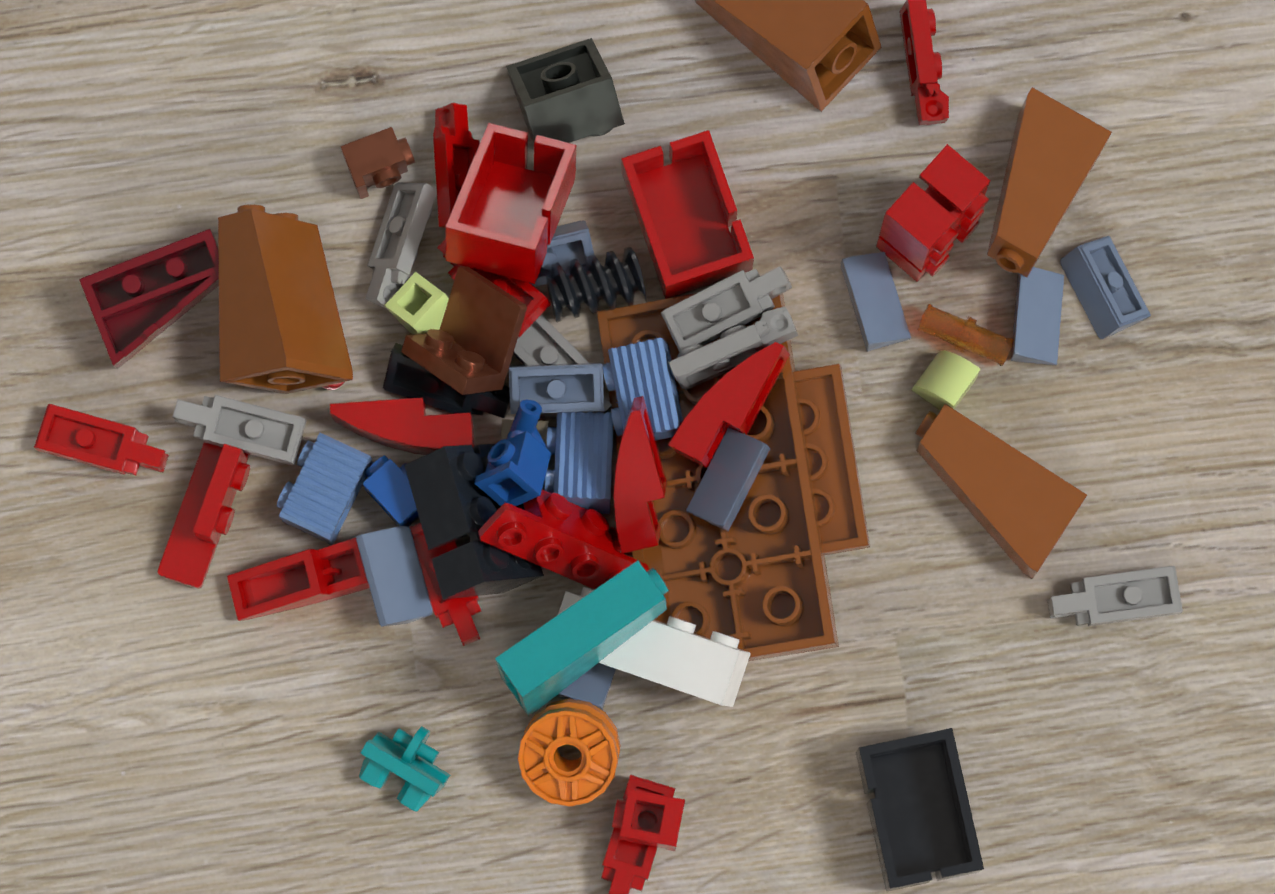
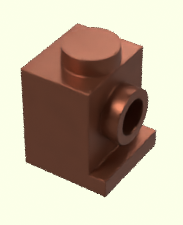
[340,127,415,199]

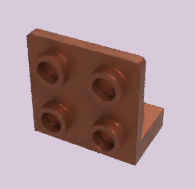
[401,266,527,395]

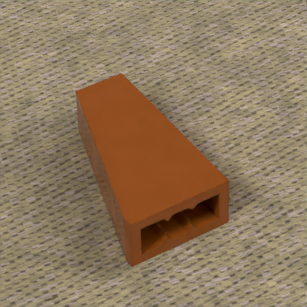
[987,87,1112,277]
[915,404,1087,579]

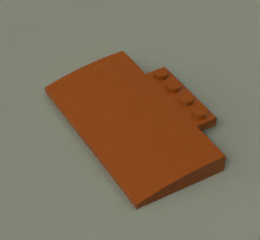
[597,293,871,661]

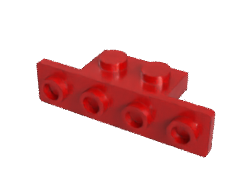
[157,442,250,589]
[478,490,649,590]

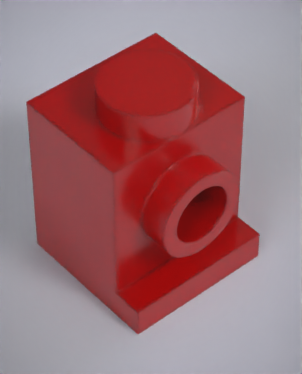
[612,789,685,851]

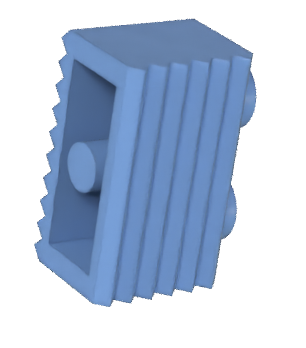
[603,338,683,440]
[545,412,613,514]
[276,433,373,545]

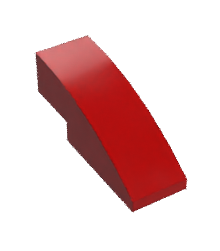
[668,342,790,468]
[614,396,667,554]
[330,397,474,455]
[227,538,369,621]

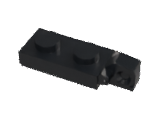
[383,343,510,418]

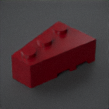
[79,229,219,369]

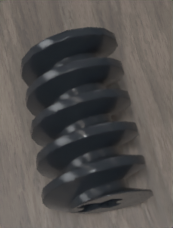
[546,247,647,322]

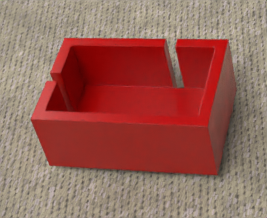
[445,123,577,284]
[621,130,754,299]
[876,144,991,282]

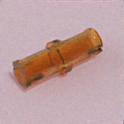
[917,303,1014,366]

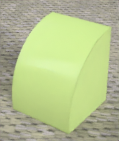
[385,272,449,335]
[912,350,981,410]

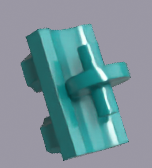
[359,726,451,812]

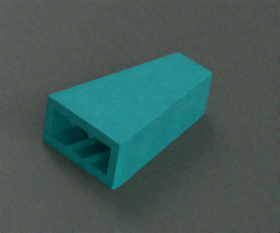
[495,560,669,717]

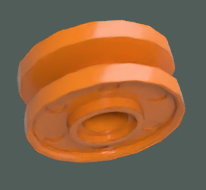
[518,698,621,807]

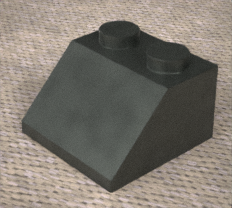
[506,38,625,143]

